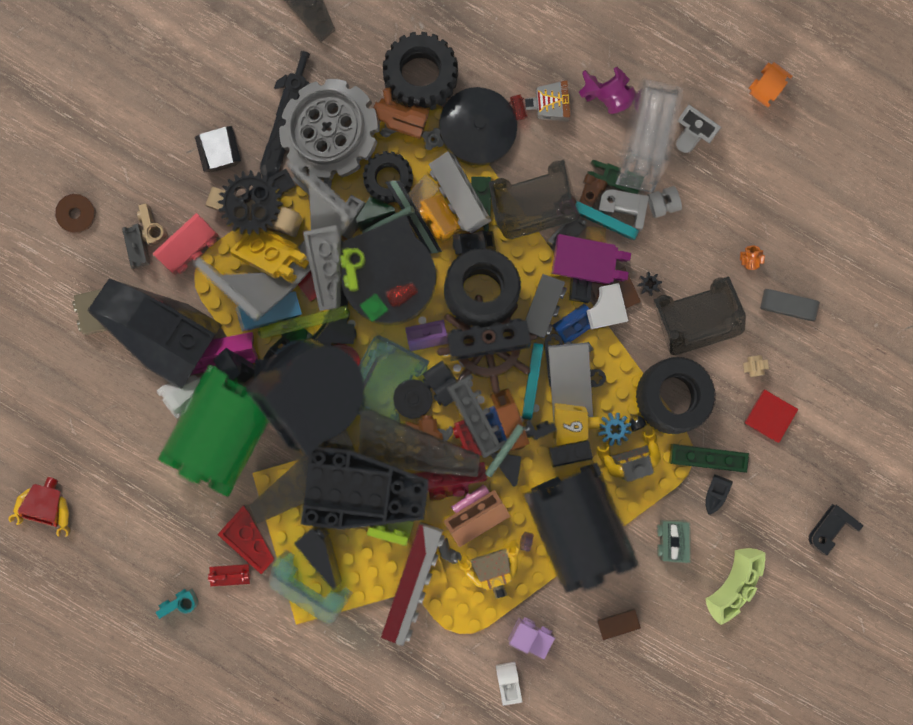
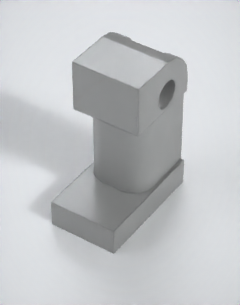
[598,189,649,231]

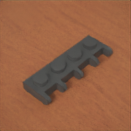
[447,374,506,458]

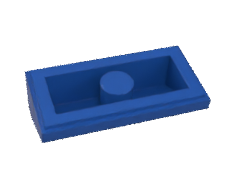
[553,304,591,344]

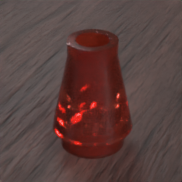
[386,282,418,307]

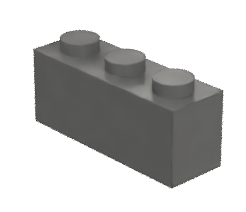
[525,274,567,339]

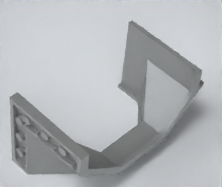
[194,161,356,321]

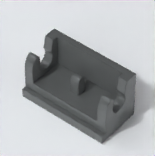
[547,211,587,250]
[122,224,151,269]

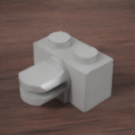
[676,104,722,153]

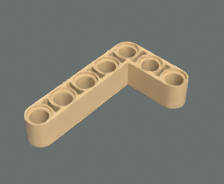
[205,187,303,237]

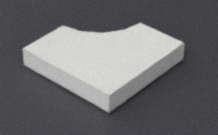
[586,283,628,330]

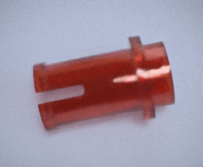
[509,94,528,121]

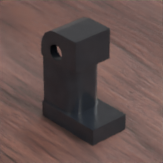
[808,504,864,556]

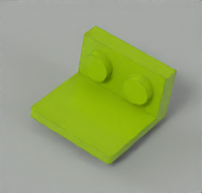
[367,521,414,546]

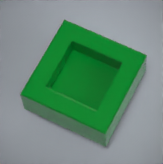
[360,294,388,322]

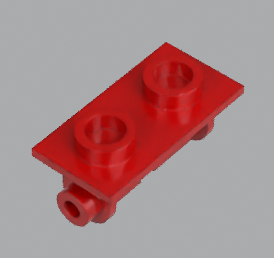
[208,564,250,587]

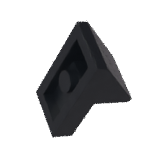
[214,348,255,382]

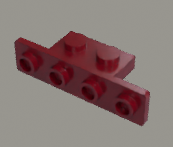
[413,462,487,500]

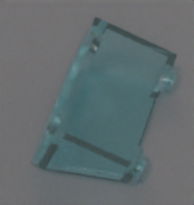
[358,335,429,432]
[268,550,353,624]

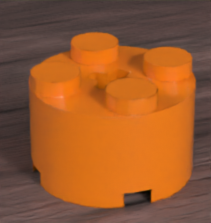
[748,62,793,108]

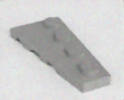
[303,225,341,311]

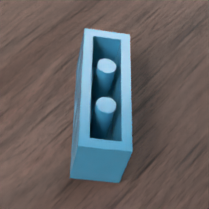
[236,291,302,331]

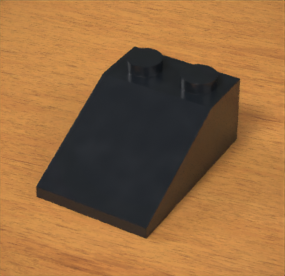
[294,526,342,590]

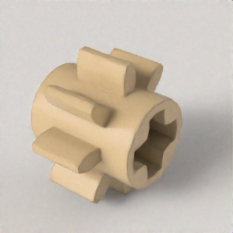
[743,355,769,377]

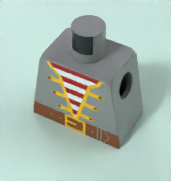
[525,80,570,121]

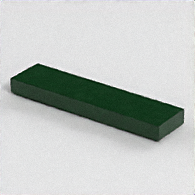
[669,444,749,473]

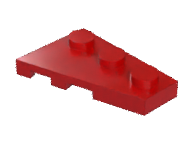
[217,505,275,574]

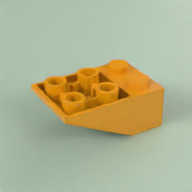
[419,194,462,243]

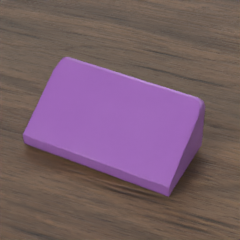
[405,320,448,351]

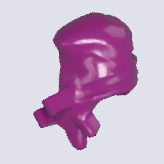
[579,66,636,114]

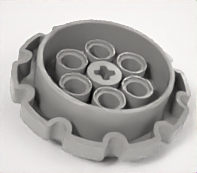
[279,79,380,180]

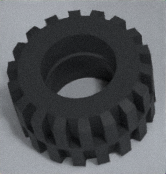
[363,151,413,204]

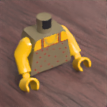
[458,542,519,598]

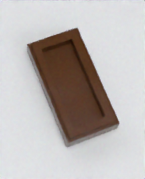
[597,609,641,640]

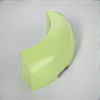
[705,548,765,625]

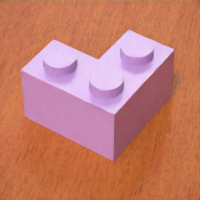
[508,617,555,659]

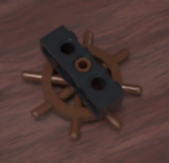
[437,295,538,394]

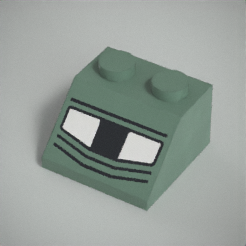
[657,520,690,563]

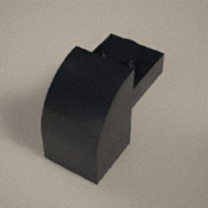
[452,231,496,256]

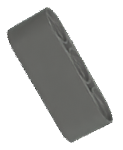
[760,289,820,321]

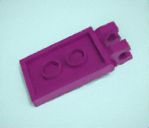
[551,234,631,284]

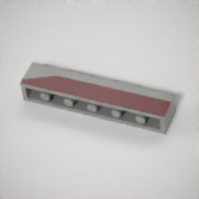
[381,522,445,646]

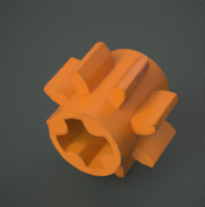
[740,245,765,270]

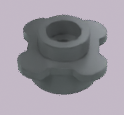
[422,128,444,150]

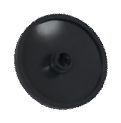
[439,87,517,165]

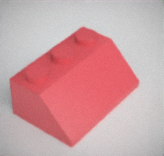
[152,213,219,275]

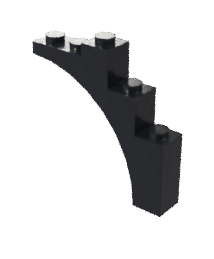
[254,283,356,380]

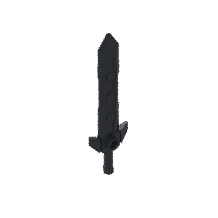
[260,51,310,178]

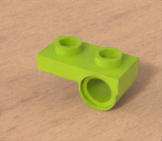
[340,249,365,292]

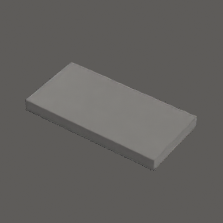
[548,342,593,422]

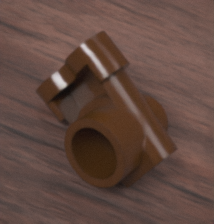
[579,174,608,208]

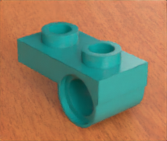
[155,589,198,619]

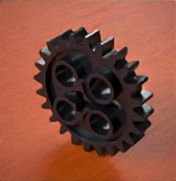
[218,170,284,236]

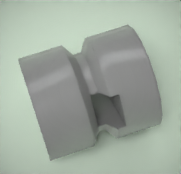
[647,186,682,218]

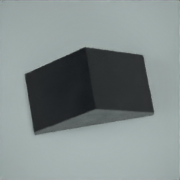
[491,452,521,487]

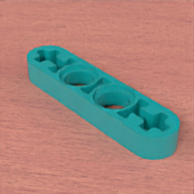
[566,199,639,240]
[522,343,543,420]

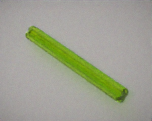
[258,306,349,339]

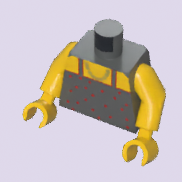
[598,429,661,482]

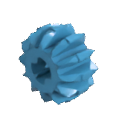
[598,413,632,446]

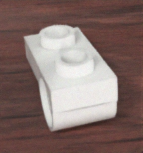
[496,662,522,706]

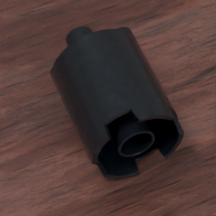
[523,463,639,593]

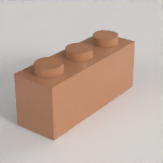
[444,490,510,547]

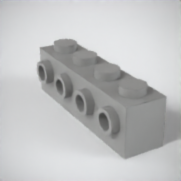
[429,151,492,233]

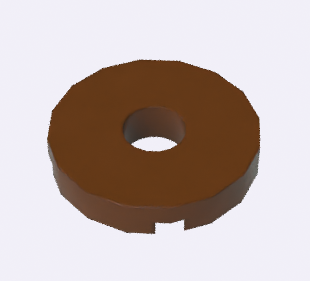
[55,194,96,233]

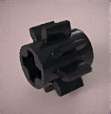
[637,272,662,297]

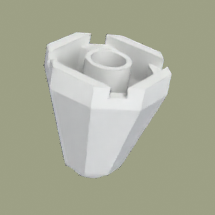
[157,375,201,419]

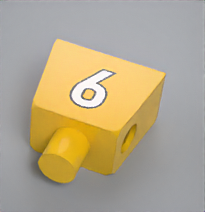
[554,403,600,446]

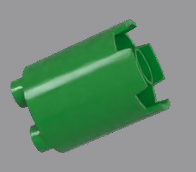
[157,365,269,497]

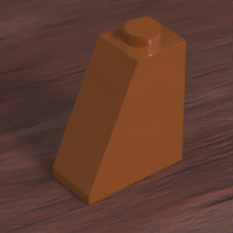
[490,388,530,451]

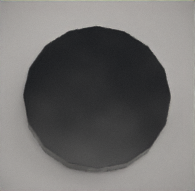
[393,379,433,419]

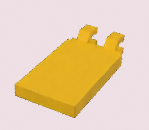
[230,229,309,283]

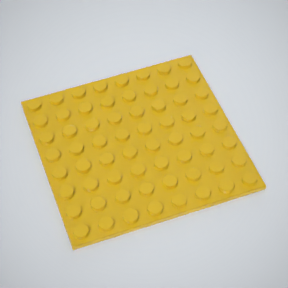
[252,429,447,625]

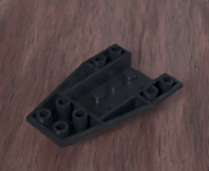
[88,278,222,389]
[301,446,429,530]

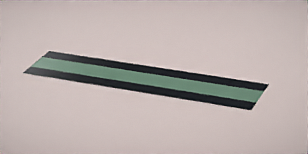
[385,180,442,254]

